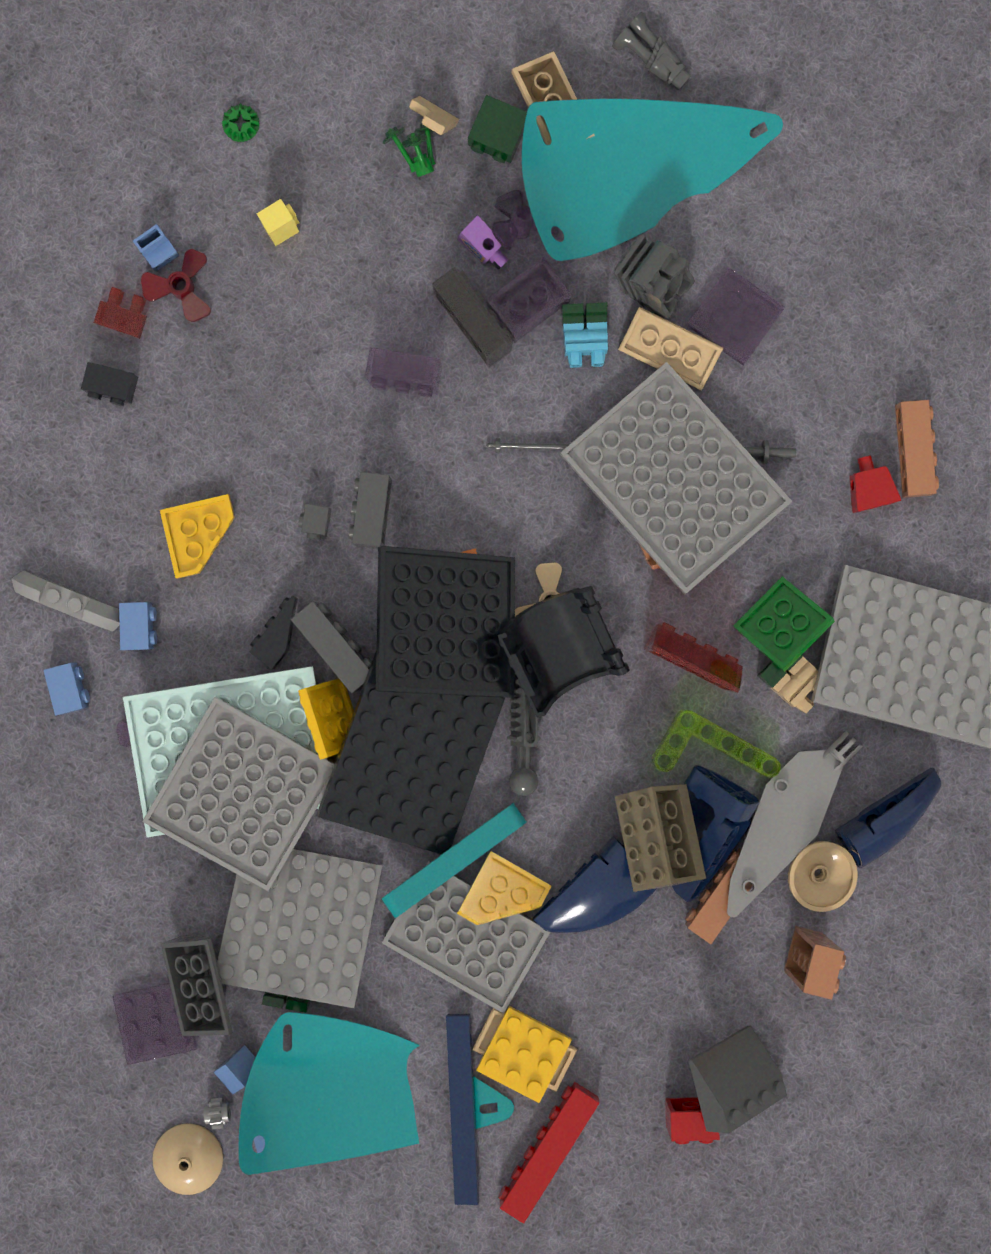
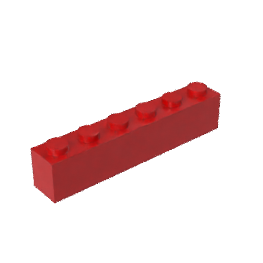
[498,1081,600,1224]

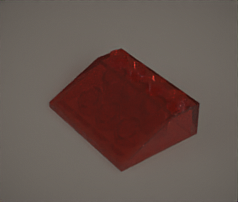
[644,622,743,693]

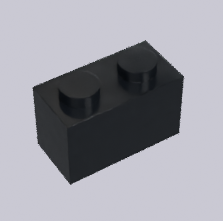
[81,362,138,406]

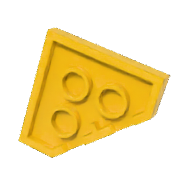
[160,494,235,579]
[457,851,551,925]

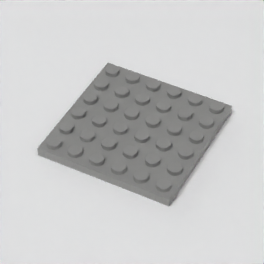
[142,696,335,891]
[217,849,382,1008]

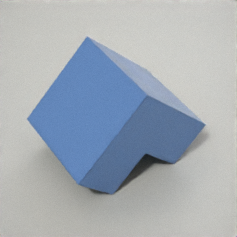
[133,224,179,272]
[214,1045,256,1094]

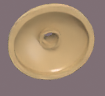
[788,841,858,912]
[153,1123,223,1195]

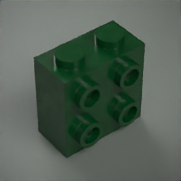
[468,95,527,163]

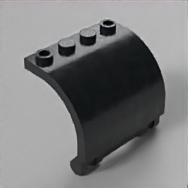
[497,586,630,717]

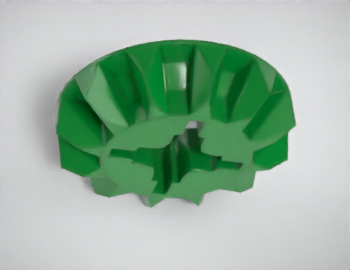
[221,103,260,142]

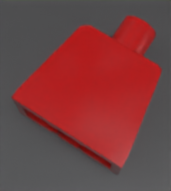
[849,455,901,513]

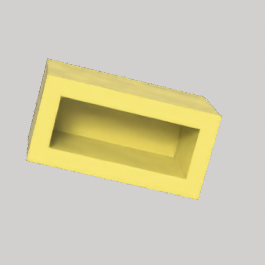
[256,199,300,246]

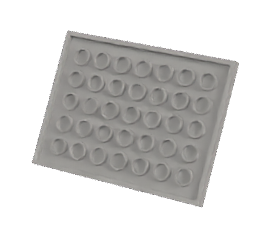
[560,362,792,595]
[811,565,991,749]

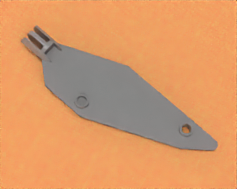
[727,731,863,917]

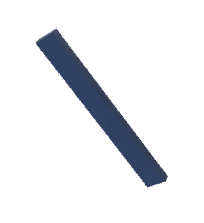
[446,1014,479,1205]

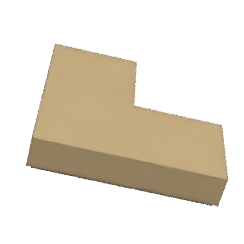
[409,96,459,135]

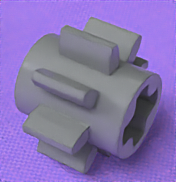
[204,1098,231,1130]

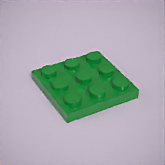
[733,576,835,672]

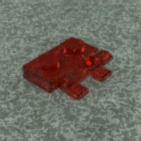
[93,287,147,339]

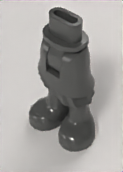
[612,12,691,90]

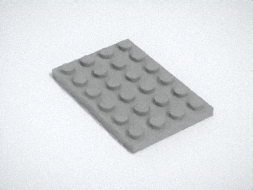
[382,860,550,1014]

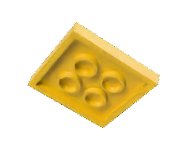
[298,678,354,760]
[476,1006,572,1103]

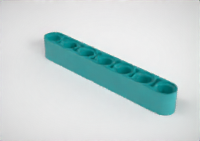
[381,803,527,918]

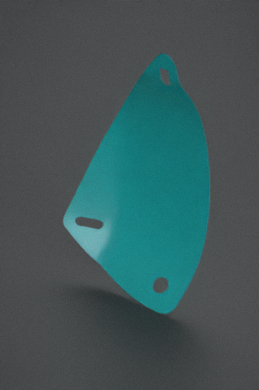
[522,99,783,261]
[239,1012,514,1175]

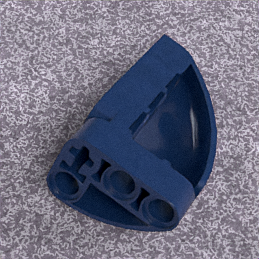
[672,765,760,902]
[835,768,941,868]
[532,836,657,933]

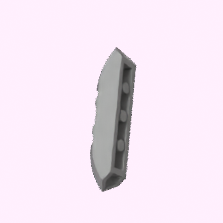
[11,571,120,631]

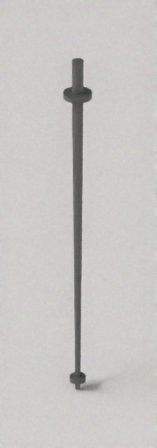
[486,438,796,464]

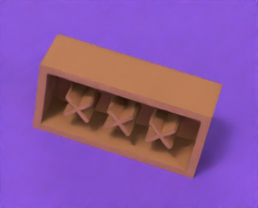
[784,926,846,1000]

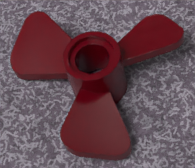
[141,249,211,322]

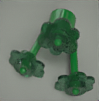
[383,124,436,177]

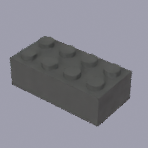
[291,601,372,693]

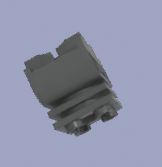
[614,234,695,319]

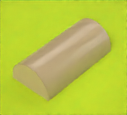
[511,51,595,145]

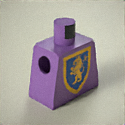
[457,215,509,269]

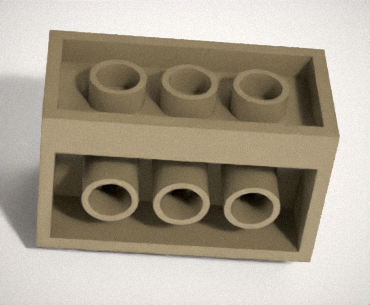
[615,784,706,892]

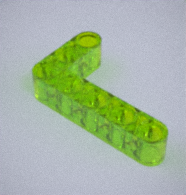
[652,709,781,778]

